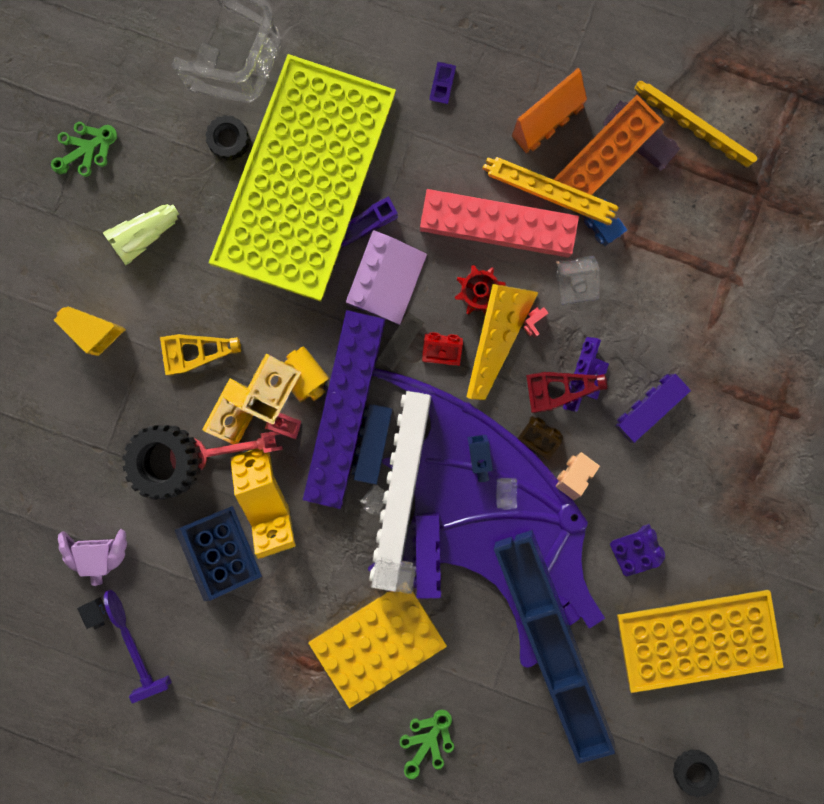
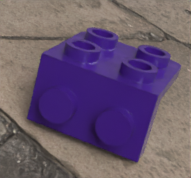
[610,524,665,576]

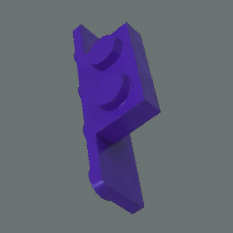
[563,337,609,412]

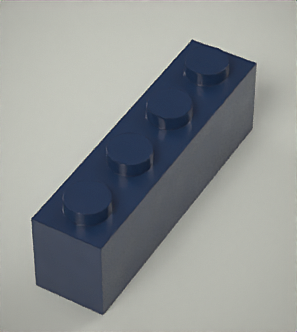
[351,404,393,485]

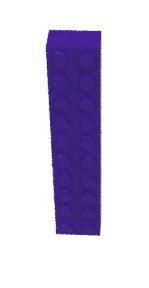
[303,310,386,509]

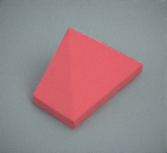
[265,413,301,439]

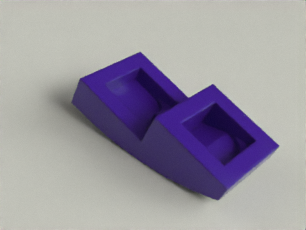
[429,62,456,104]

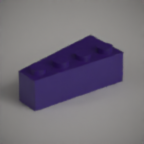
[412,513,441,598]

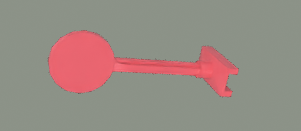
[170,432,283,470]

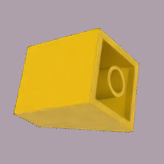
[54,306,126,356]

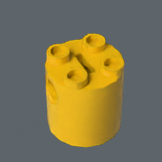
[282,346,330,402]

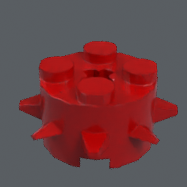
[455,265,506,316]

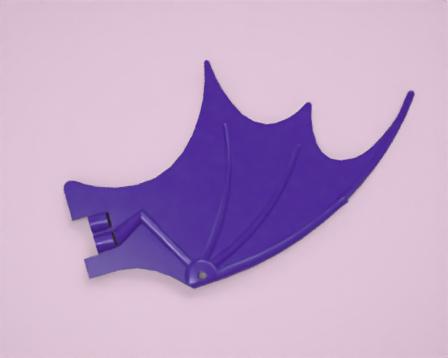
[368,368,605,668]

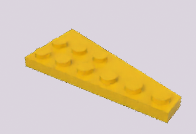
[466,284,539,400]

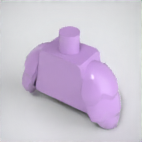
[58,529,127,586]

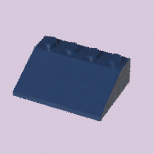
[175,506,262,601]

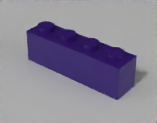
[615,374,691,443]

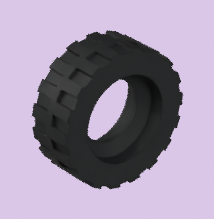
[205,115,250,161]
[673,749,720,797]

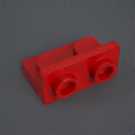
[422,332,463,366]

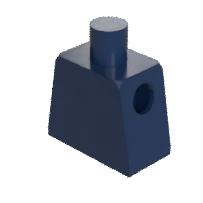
[467,435,492,482]

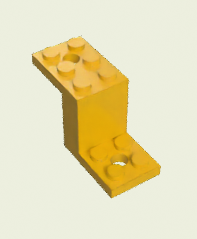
[202,354,301,445]
[231,448,295,559]

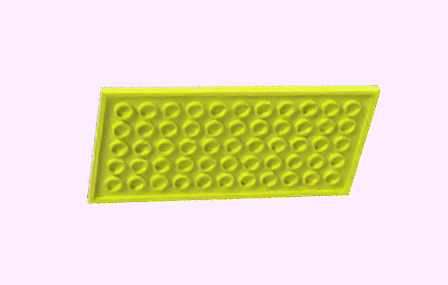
[209,54,396,302]

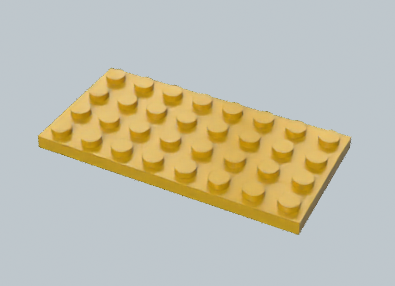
[617,590,784,693]

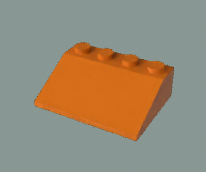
[512,68,587,153]

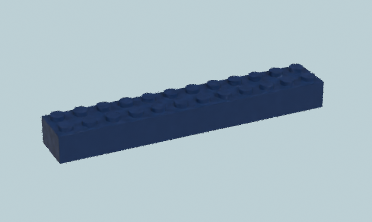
[494,530,615,764]

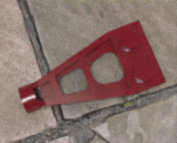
[526,372,608,413]

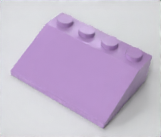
[346,230,427,325]

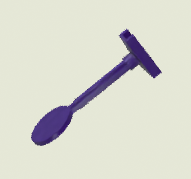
[104,590,172,704]

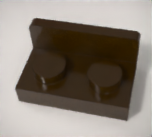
[517,416,563,460]

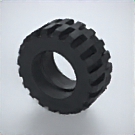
[122,425,202,500]

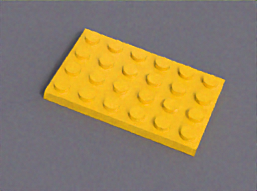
[309,580,447,709]

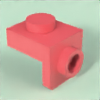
[524,307,548,338]

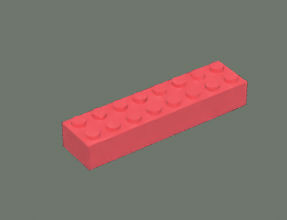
[420,189,579,258]

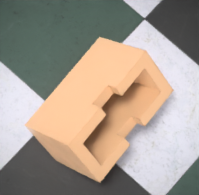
[555,452,600,500]

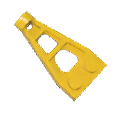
[160,334,241,375]

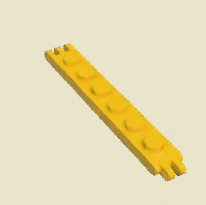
[634,81,757,167]
[482,157,619,225]

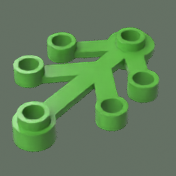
[51,122,117,177]
[400,710,454,779]

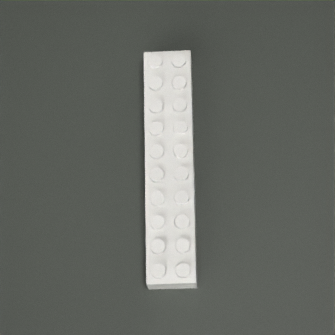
[369,391,431,592]

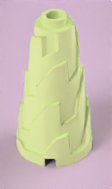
[103,204,179,265]

